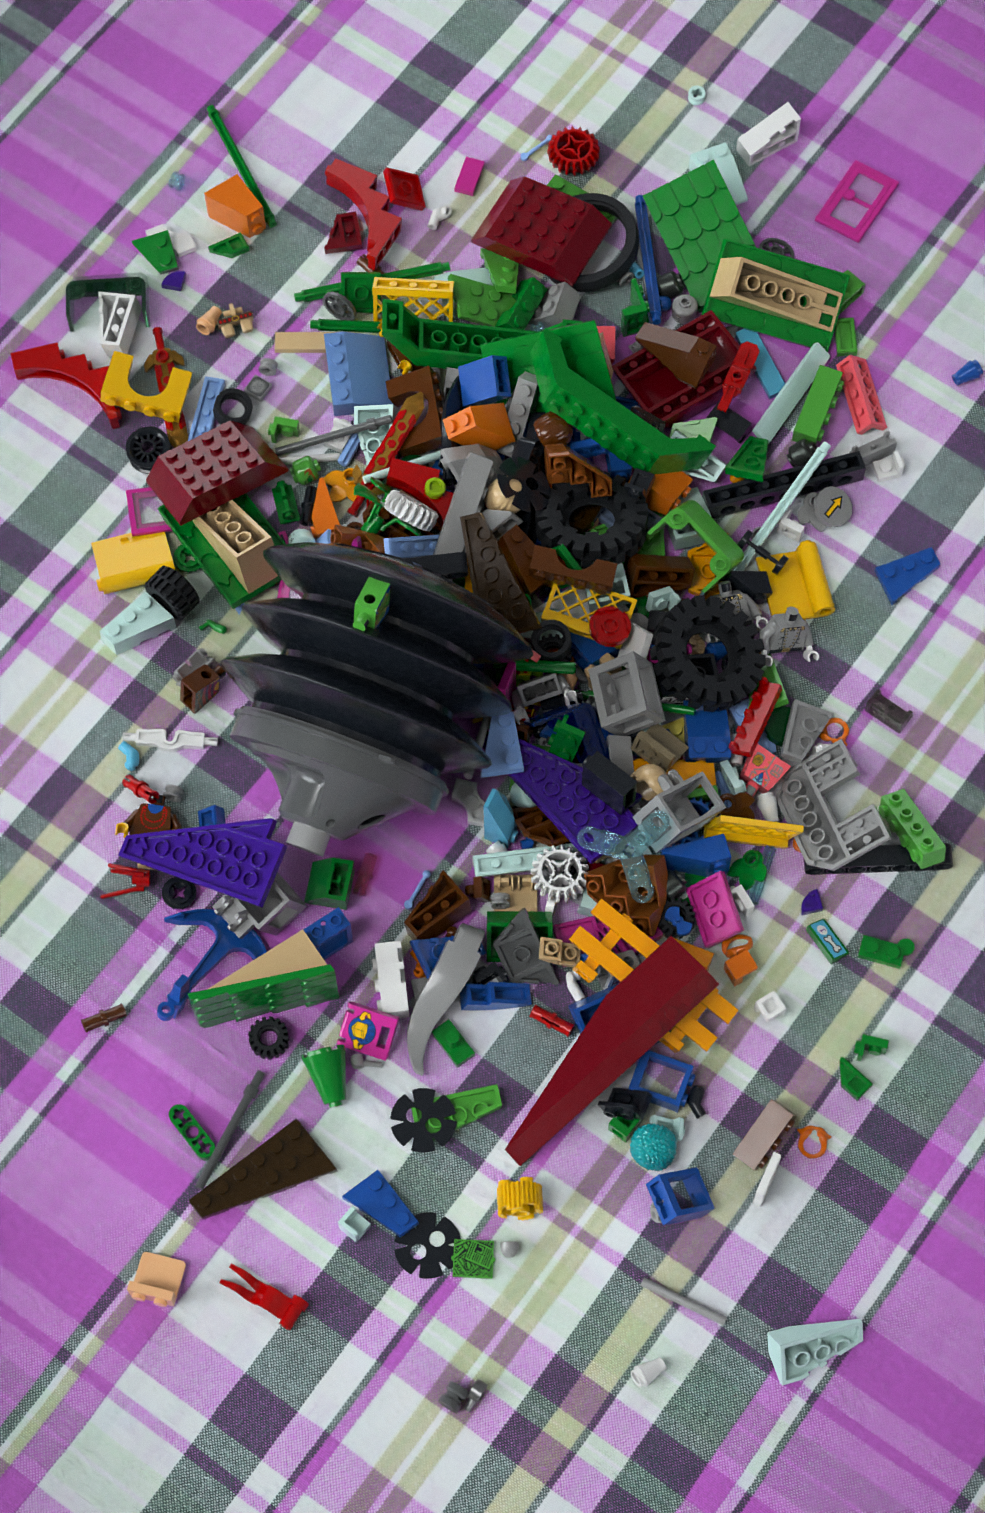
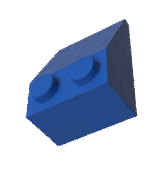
[683,700,731,763]
[661,833,731,877]

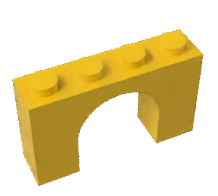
[100,351,192,423]

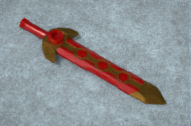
[144,327,189,448]
[347,392,424,517]

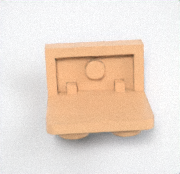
[127,1252,186,1307]

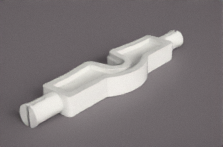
[122,729,218,752]

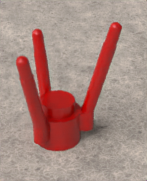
[100,863,150,899]

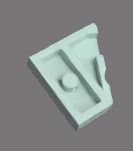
[720,760,747,795]

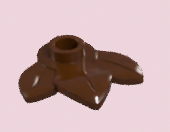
[720,792,755,819]

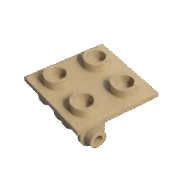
[494,875,538,912]

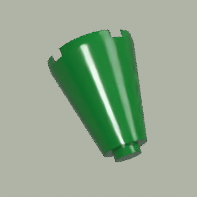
[301,1045,346,1108]

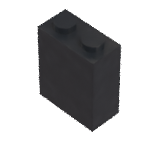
[581,751,637,815]

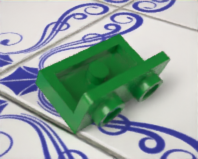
[547,714,585,763]

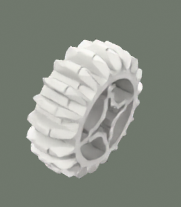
[384,490,438,531]
[530,845,589,903]

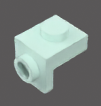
[649,1115,685,1142]

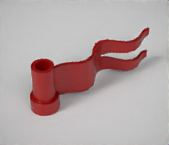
[219,1263,309,1331]

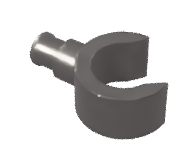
[464,1379,488,1412]

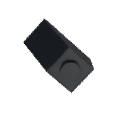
[721,571,772,605]

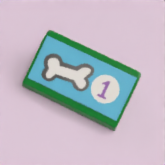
[806,919,849,965]

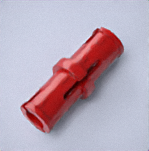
[122,775,159,804]
[529,1005,575,1037]

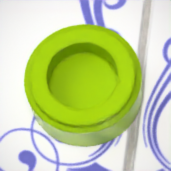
[424,477,446,499]

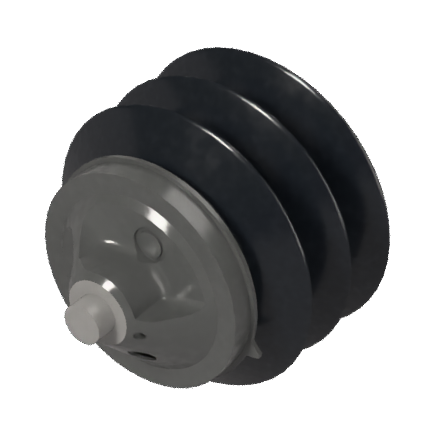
[220,542,533,857]

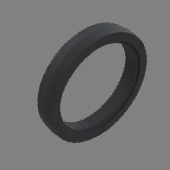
[547,193,639,292]

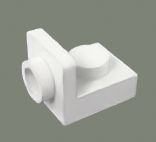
[324,418,353,453]
[872,451,905,483]
[777,508,805,543]
[730,885,755,917]

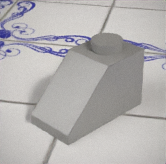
[482,509,523,542]

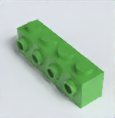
[792,365,844,444]
[879,789,946,869]

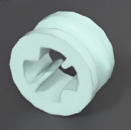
[688,86,706,106]

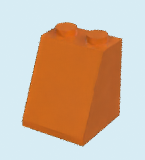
[204,174,266,238]
[443,403,516,451]
[628,471,693,515]

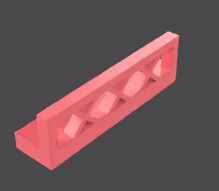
[836,355,887,435]

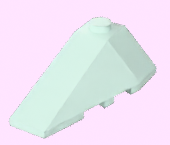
[354,404,400,484]
[767,1319,863,1386]

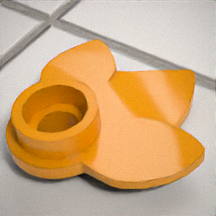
[324,468,357,502]

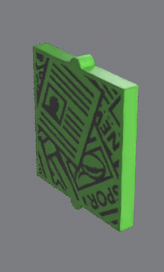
[451,1239,495,1279]

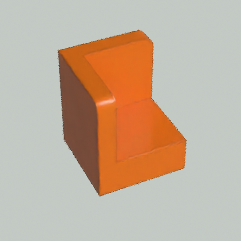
[723,950,758,987]

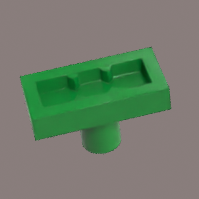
[431,1019,475,1068]

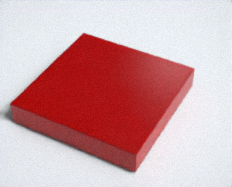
[383,167,426,211]

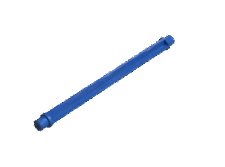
[635,195,662,325]

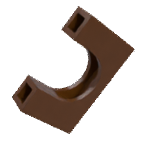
[385,366,444,457]

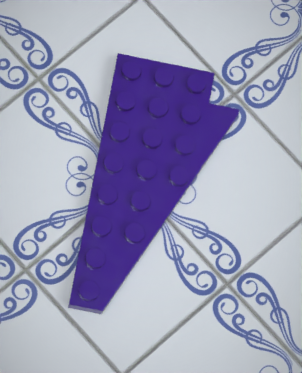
[483,734,642,864]
[118,818,288,908]

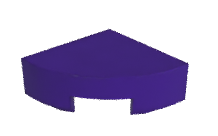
[161,271,186,291]
[801,889,823,916]

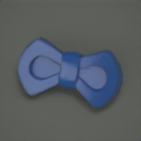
[664,907,693,936]

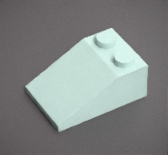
[689,142,748,205]

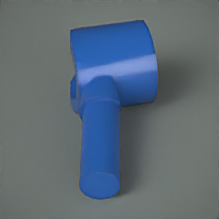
[520,837,534,849]

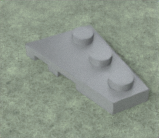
[780,699,834,764]

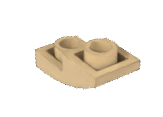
[539,937,581,967]

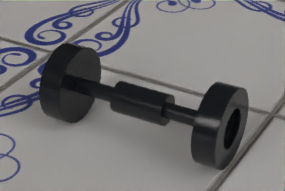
[737,529,789,575]

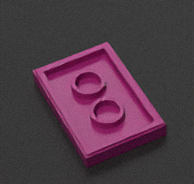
[686,871,744,948]

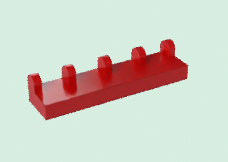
[729,677,782,757]

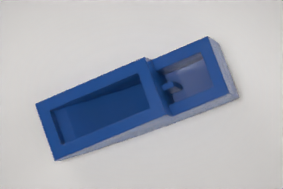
[459,982,532,1011]

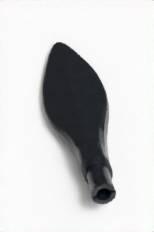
[438,375,467,486]

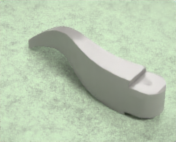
[407,923,485,1076]

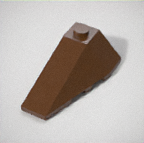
[635,322,717,389]

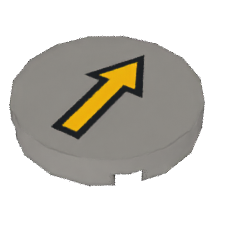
[813,486,852,527]

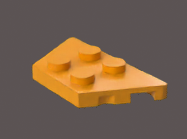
[687,533,728,600]

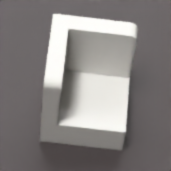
[754,991,786,1022]

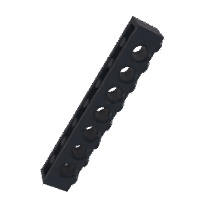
[702,451,866,518]

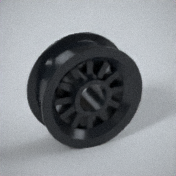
[126,426,172,474]

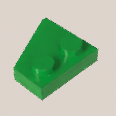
[132,230,179,275]

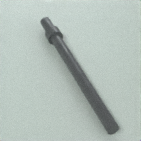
[275,415,393,456]
[195,1070,265,1191]

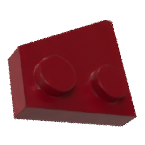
[324,211,362,254]

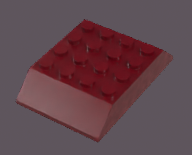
[471,176,612,287]
[612,310,757,428]
[146,421,289,526]

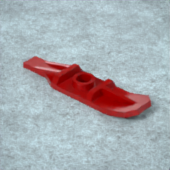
[717,341,760,413]

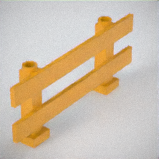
[569,898,739,1053]

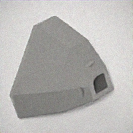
[439,444,505,513]

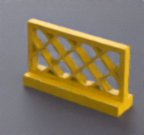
[372,277,454,322]
[541,583,637,649]
[704,815,804,849]

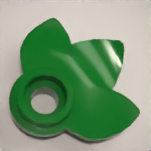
[727,850,767,890]

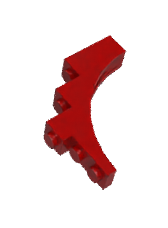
[10,342,122,429]
[386,458,454,529]

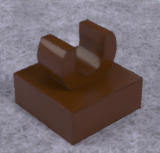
[465,876,491,903]

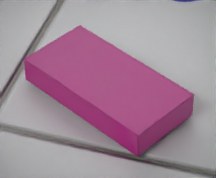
[454,157,485,196]

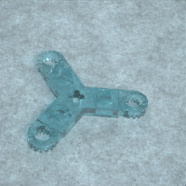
[577,810,670,903]

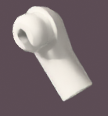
[427,205,452,230]
[566,970,585,1002]

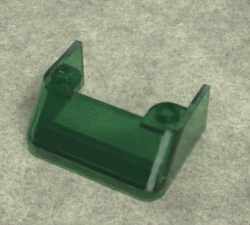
[66,273,150,332]

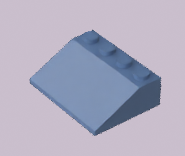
[324,332,394,416]

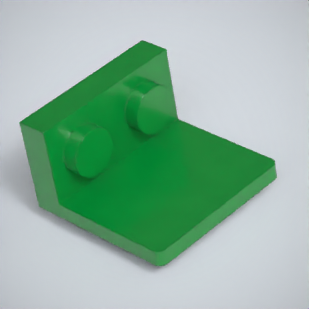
[621,278,650,337]

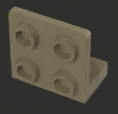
[630,723,689,772]

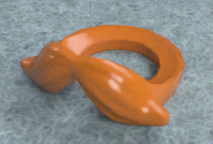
[818,718,849,746]
[722,934,753,959]
[797,1125,831,1159]

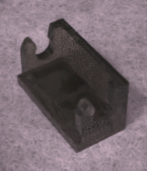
[865,689,913,734]

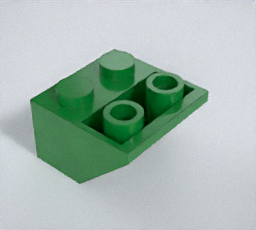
[304,857,355,910]

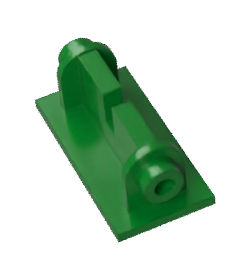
[272,480,300,525]

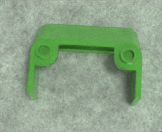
[646,500,744,597]

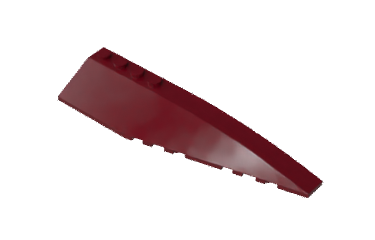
[505,936,719,1166]

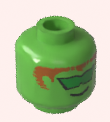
[290,456,322,486]

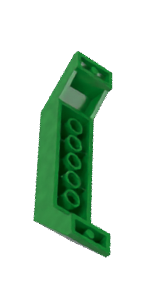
[382,299,583,369]
[530,327,716,474]

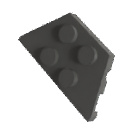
[493,908,559,985]

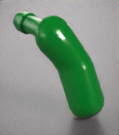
[199,619,227,634]

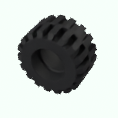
[144,566,200,620]

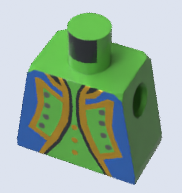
[353,577,390,631]

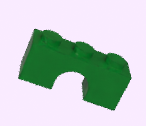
[495,277,548,330]

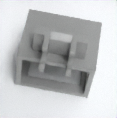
[212,872,307,939]

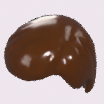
[533,411,573,447]

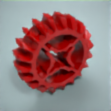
[547,126,600,177]

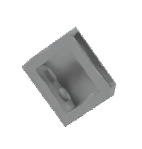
[588,651,665,736]
[633,769,727,853]

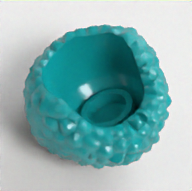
[630,1123,677,1171]

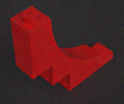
[325,158,402,271]

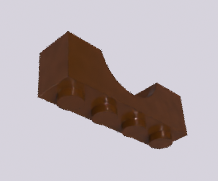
[529,545,618,595]

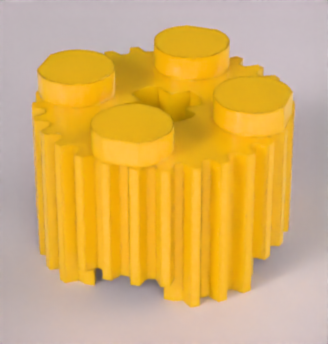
[497,1177,543,1221]

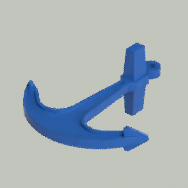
[157,909,267,1021]

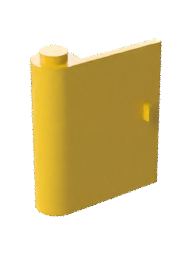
[91,532,175,595]
[755,540,835,620]

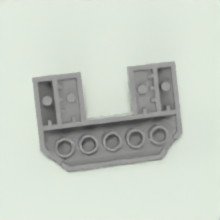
[776,739,892,871]

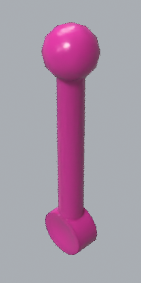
[595,923,620,954]

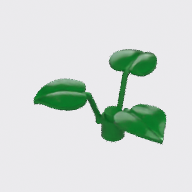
[354,477,424,536]

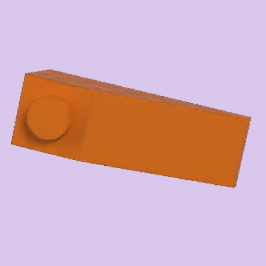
[310,477,340,538]

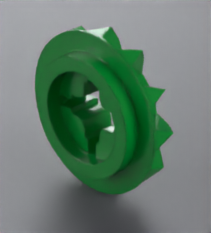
[173,544,200,573]

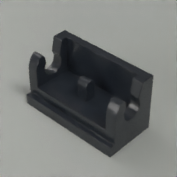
[706,402,752,444]

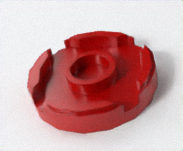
[589,606,631,647]

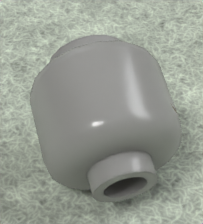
[671,294,698,324]

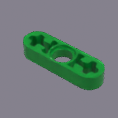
[169,1104,216,1161]

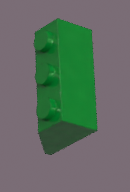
[487,911,553,962]

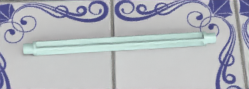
[733,441,831,571]

